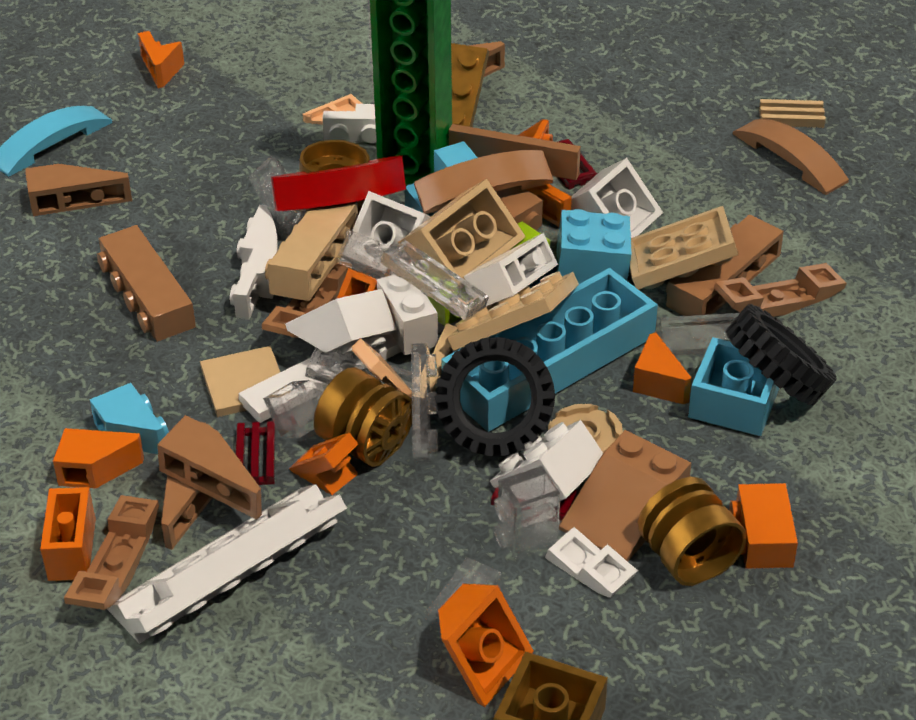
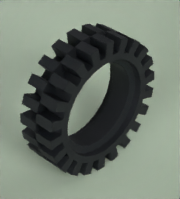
[725,304,837,406]
[435,337,555,456]

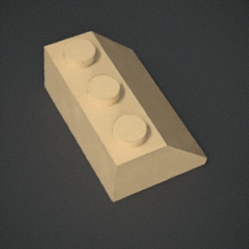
[398,179,526,291]

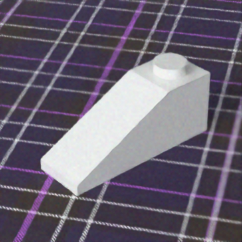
[464,233,558,309]

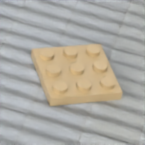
[630,206,739,290]
[447,271,579,351]

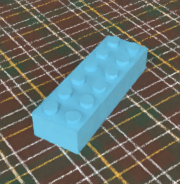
[441,268,658,432]

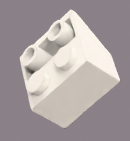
[490,420,603,509]

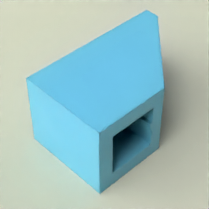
[90,383,169,454]

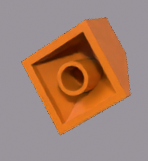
[438,583,534,707]

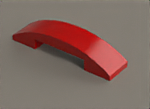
[271,155,406,211]

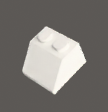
[571,158,663,238]
[343,191,431,275]
[285,289,397,355]

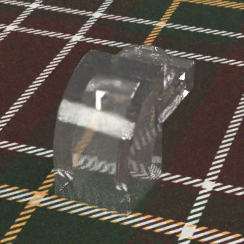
[336,229,403,279]

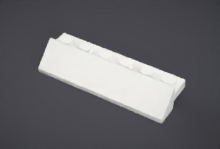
[107,484,347,644]

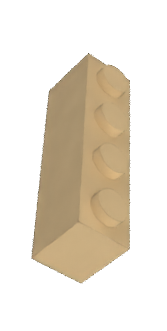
[265,202,358,301]

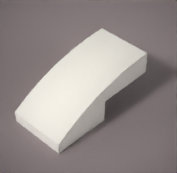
[545,527,638,598]

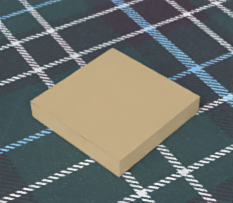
[200,346,280,417]

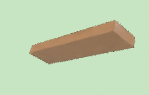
[449,124,581,180]

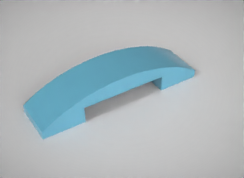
[0,106,112,177]

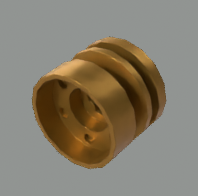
[299,140,370,215]
[314,367,415,467]
[637,477,747,586]

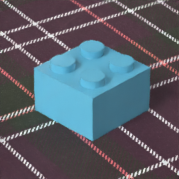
[557,209,632,284]
[688,337,779,436]

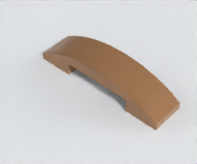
[733,119,849,195]
[414,150,553,214]
[262,260,351,338]
[714,263,846,317]
[64,495,159,610]

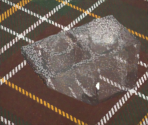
[263,380,327,441]

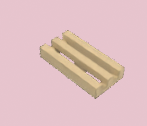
[759,99,826,128]

